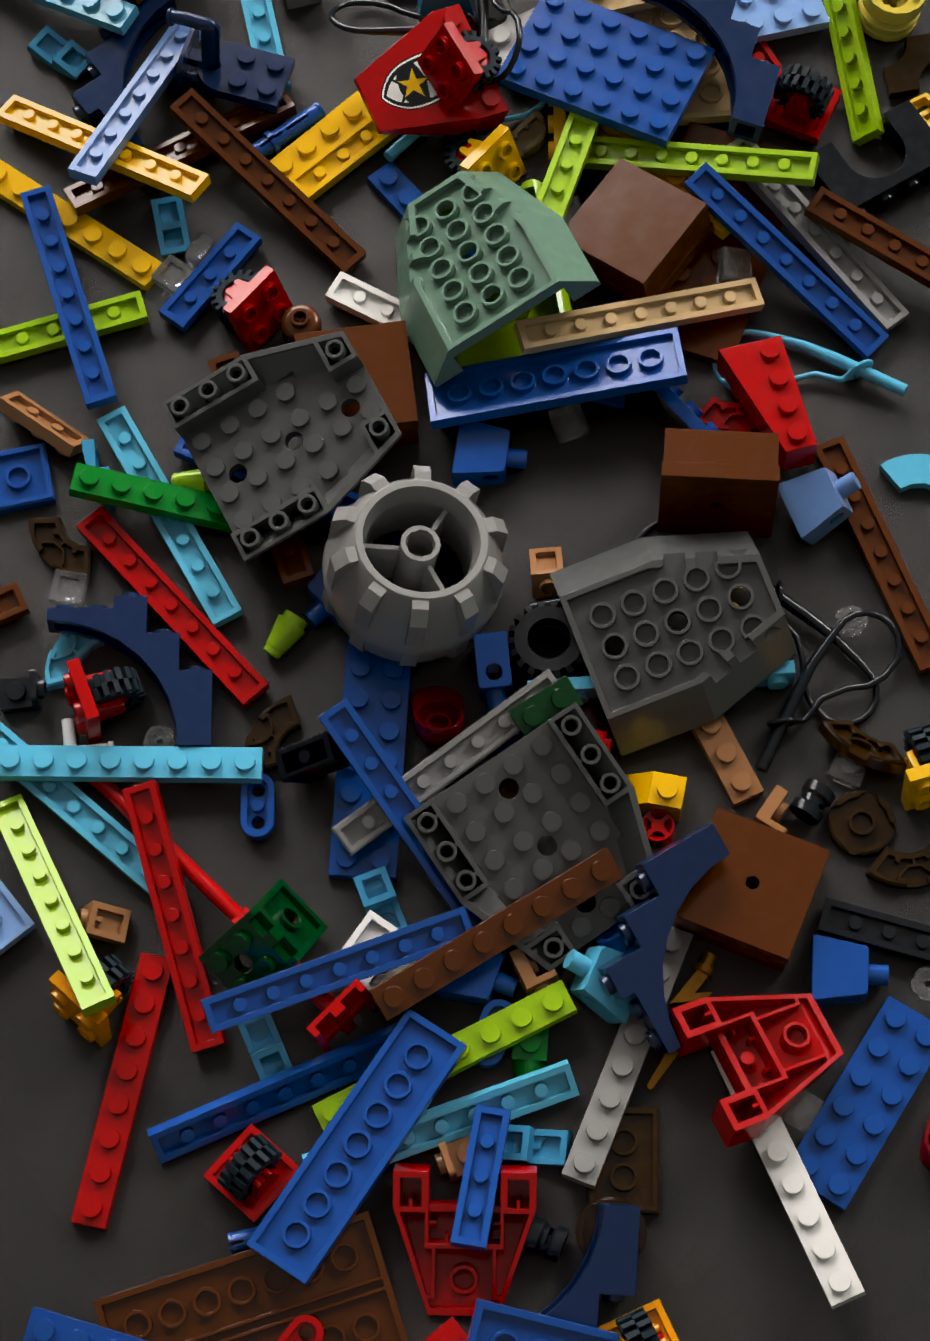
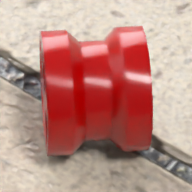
[643,809,675,847]

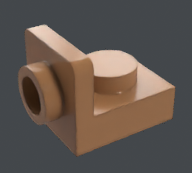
[529,546,563,599]
[754,785,789,834]
[77,900,132,946]
[509,948,558,996]
[434,1135,470,1182]

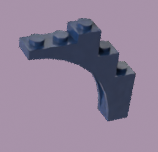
[72,0,177,148]
[641,0,781,144]
[47,592,213,747]
[598,823,730,1054]
[456,1203,641,1341]

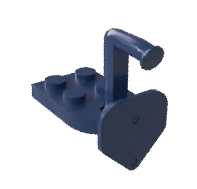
[166,7,295,114]

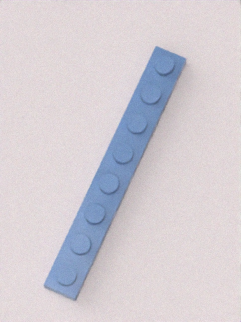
[68,24,201,186]

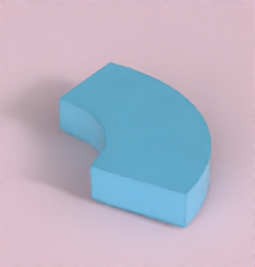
[879,454,930,493]
[45,633,105,691]

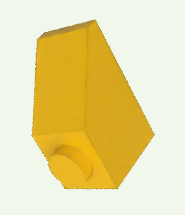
[626,771,687,822]

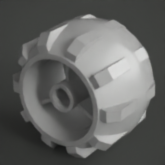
[322,465,508,667]

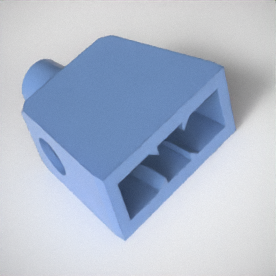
[778,468,861,545]

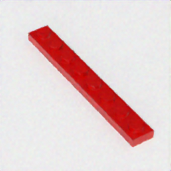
[76,506,270,709]
[122,780,227,1054]
[71,952,172,1231]

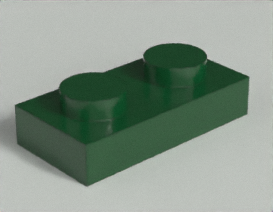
[508,675,584,737]

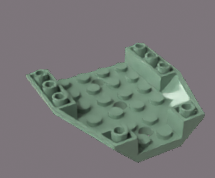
[395,171,601,388]

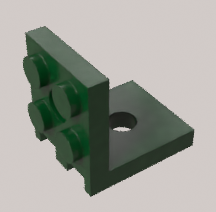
[198,878,328,990]

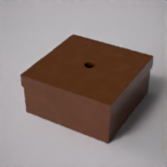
[567,158,715,300]
[294,320,419,445]
[657,428,780,537]
[674,807,831,972]

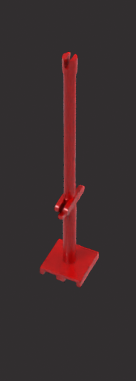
[87,782,377,1053]

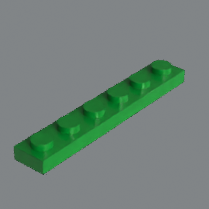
[69,462,232,533]

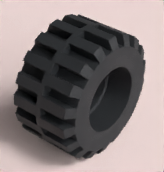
[507,601,587,685]

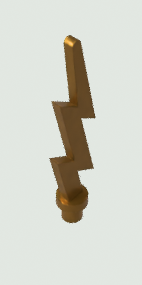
[645,951,717,1090]

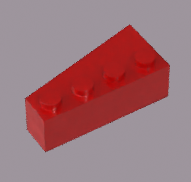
[717,336,818,471]

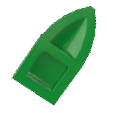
[512,1028,549,1078]

